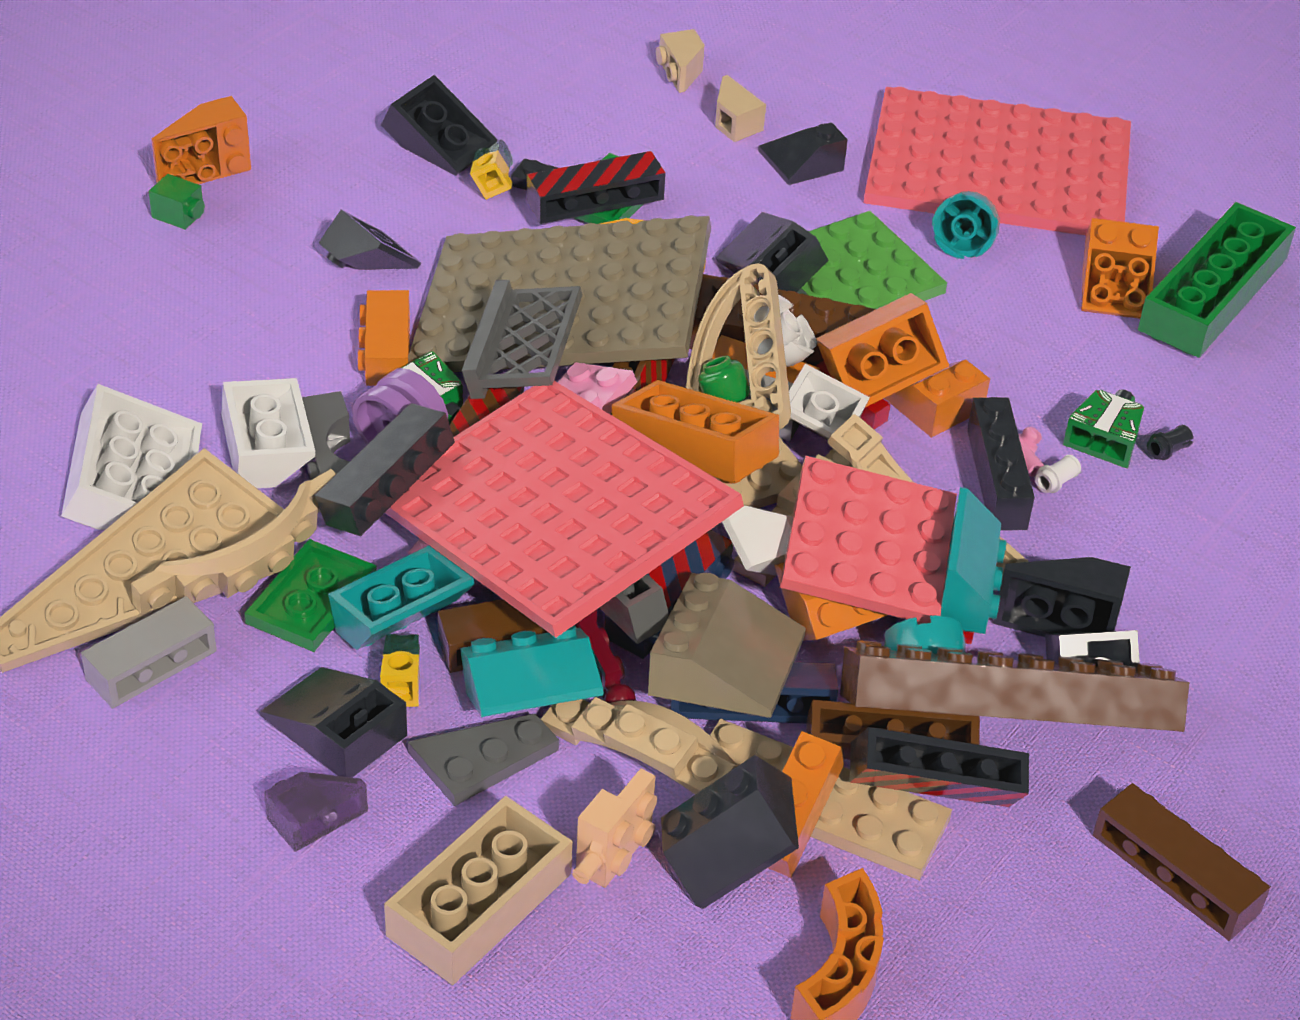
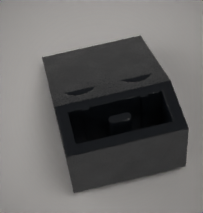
[716,212,829,292]
[260,667,407,782]

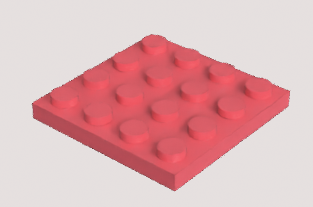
[780,456,957,623]

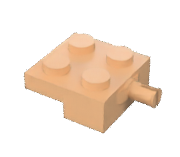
[572,768,657,888]

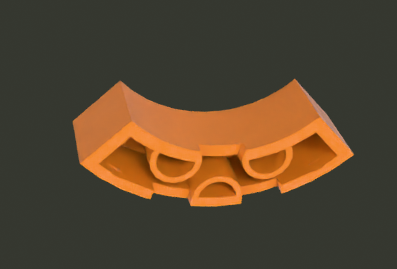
[790,868,884,1020]

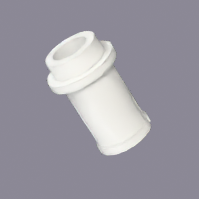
[1035,455,1081,493]

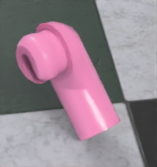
[1018,427,1044,477]

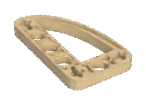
[686,263,791,430]

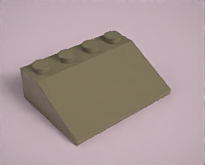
[648,573,806,718]

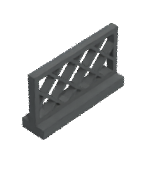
[462,280,583,399]

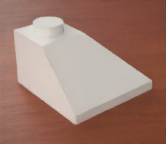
[789,364,870,440]
[722,505,793,576]

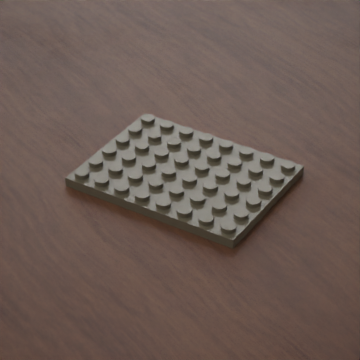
[408,215,712,372]

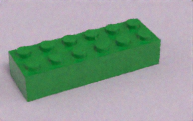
[1138,202,1296,358]

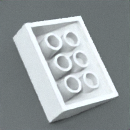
[61,384,202,530]

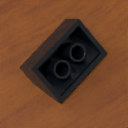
[661,755,799,909]

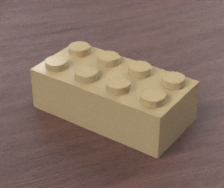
[384,795,573,985]

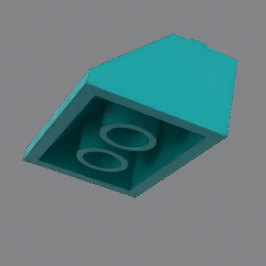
[940,487,1007,634]
[328,546,474,650]
[461,625,604,717]

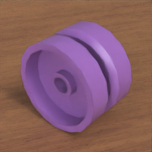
[352,368,448,445]

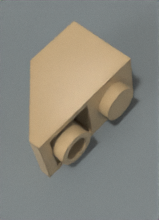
[656,29,705,93]
[715,75,766,142]

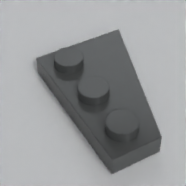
[408,714,559,806]

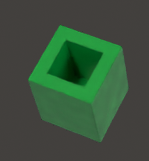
[149,174,205,230]

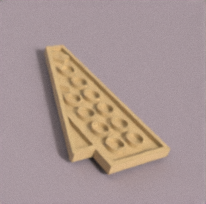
[0,448,284,673]

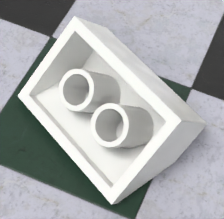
[221,378,315,489]

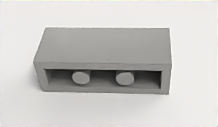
[81,596,217,709]

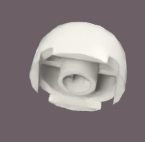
[754,295,816,367]

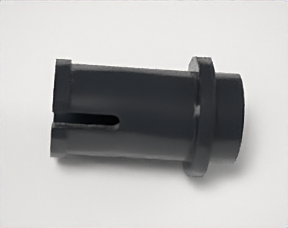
[1147,424,1194,460]

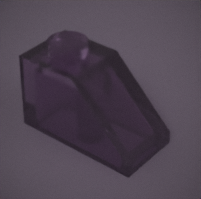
[264,772,368,852]

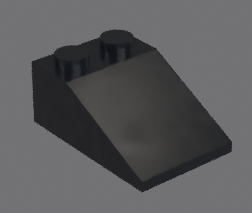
[381,74,500,176]
[993,557,1131,637]

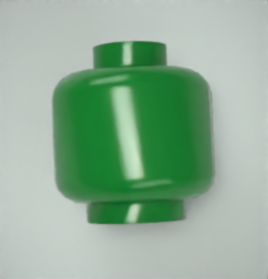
[698,356,751,403]

